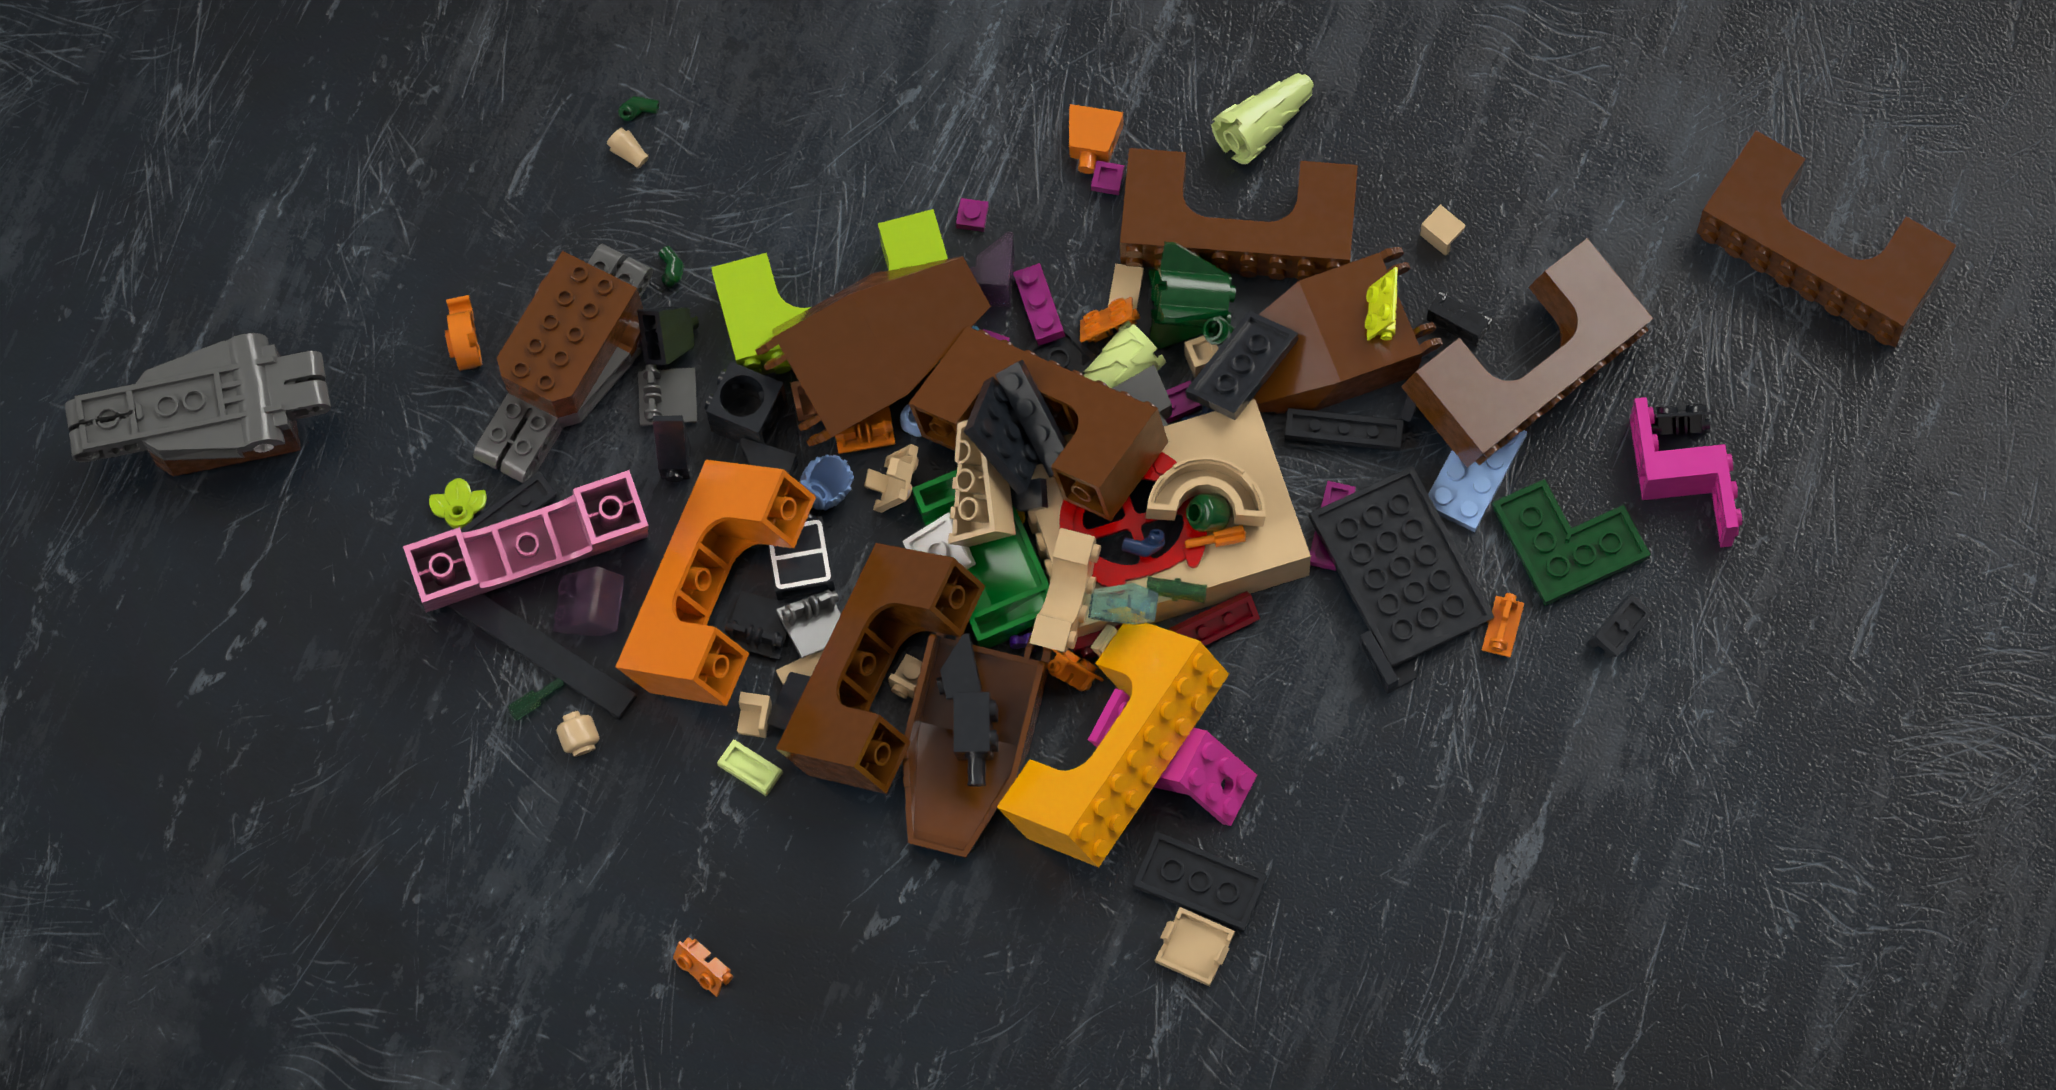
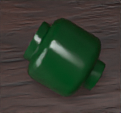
[1186,494,1231,533]

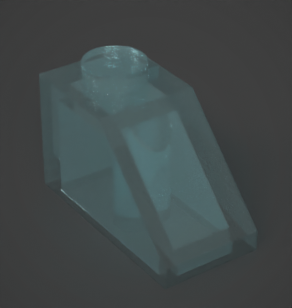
[1088,583,1159,625]

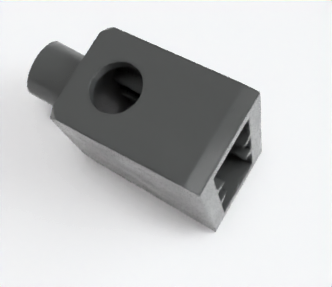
[1112,365,1172,426]

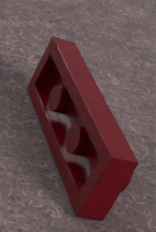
[1169,591,1260,646]

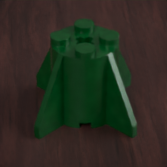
[1148,241,1236,349]

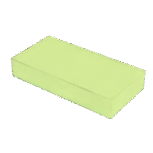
[717,739,783,796]

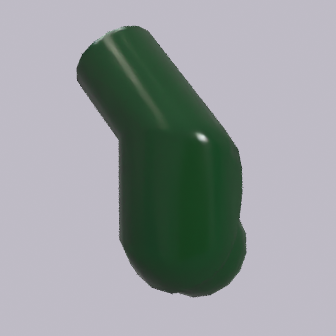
[618,96,660,121]
[658,246,684,287]

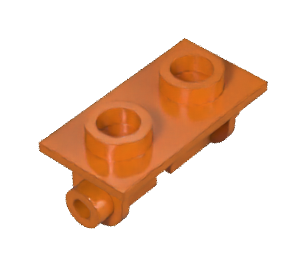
[1482,593,1524,658]
[1047,649,1104,691]
[673,937,733,997]

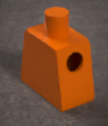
[1069,104,1123,174]

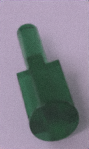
[507,678,563,721]

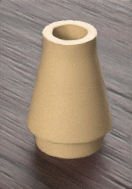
[607,127,649,169]

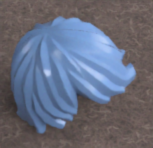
[800,454,854,511]

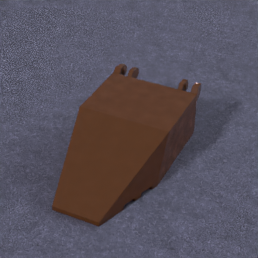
[1218,247,1443,414]
[755,256,991,446]
[903,626,1052,858]

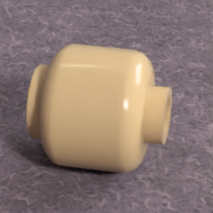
[556,711,600,757]

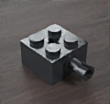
[953,692,999,787]

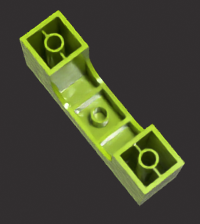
[711,209,948,375]

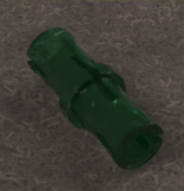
[1146,576,1207,604]

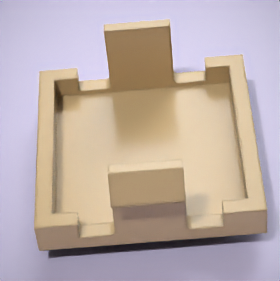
[864,444,919,513]
[1155,907,1235,987]

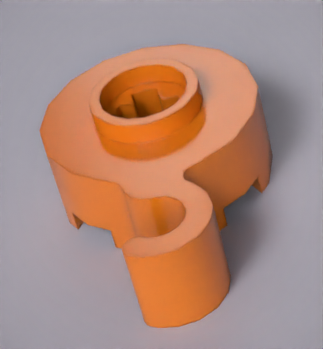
[445,295,482,371]

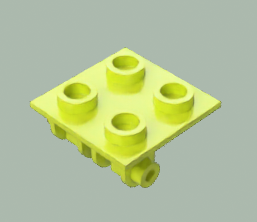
[1365,267,1398,341]

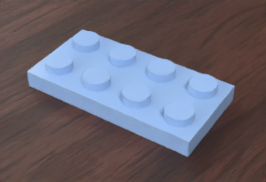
[1428,430,1527,532]

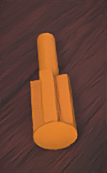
[1185,525,1246,548]

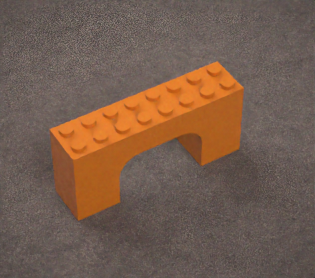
[615,460,816,706]

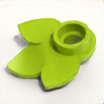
[429,478,487,529]

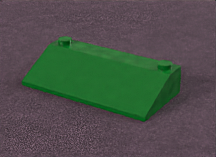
[912,470,1049,649]

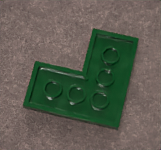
[1492,479,1651,606]

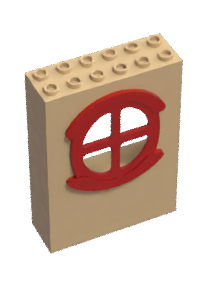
[1027,399,1311,637]

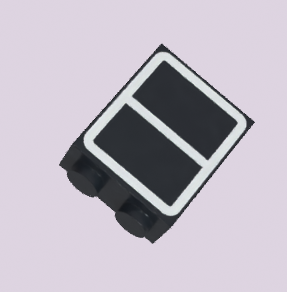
[768,515,835,601]

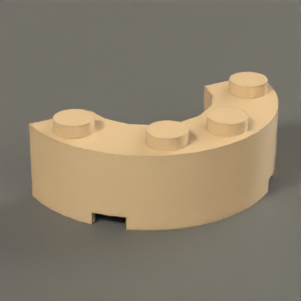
[1145,456,1266,527]
[1029,528,1101,652]

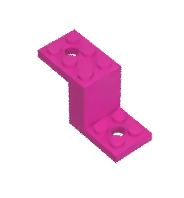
[1629,397,1742,548]
[1088,689,1257,826]

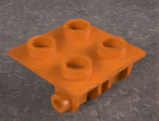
[1080,296,1140,343]
[835,406,895,454]

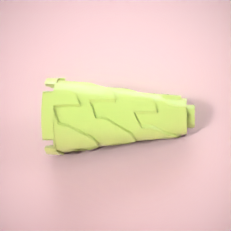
[1211,73,1314,164]
[1084,321,1166,388]

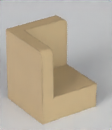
[1420,204,1465,256]
[1185,335,1218,378]
[737,692,772,738]

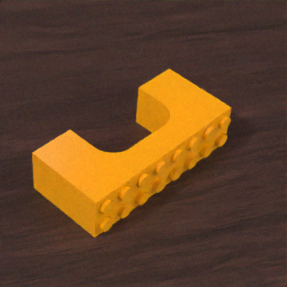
[997,616,1229,867]

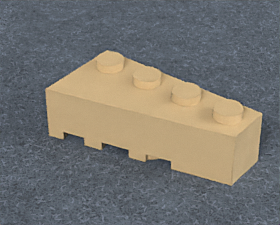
[948,420,1016,547]

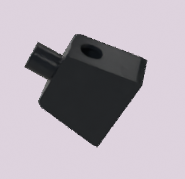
[637,306,699,365]

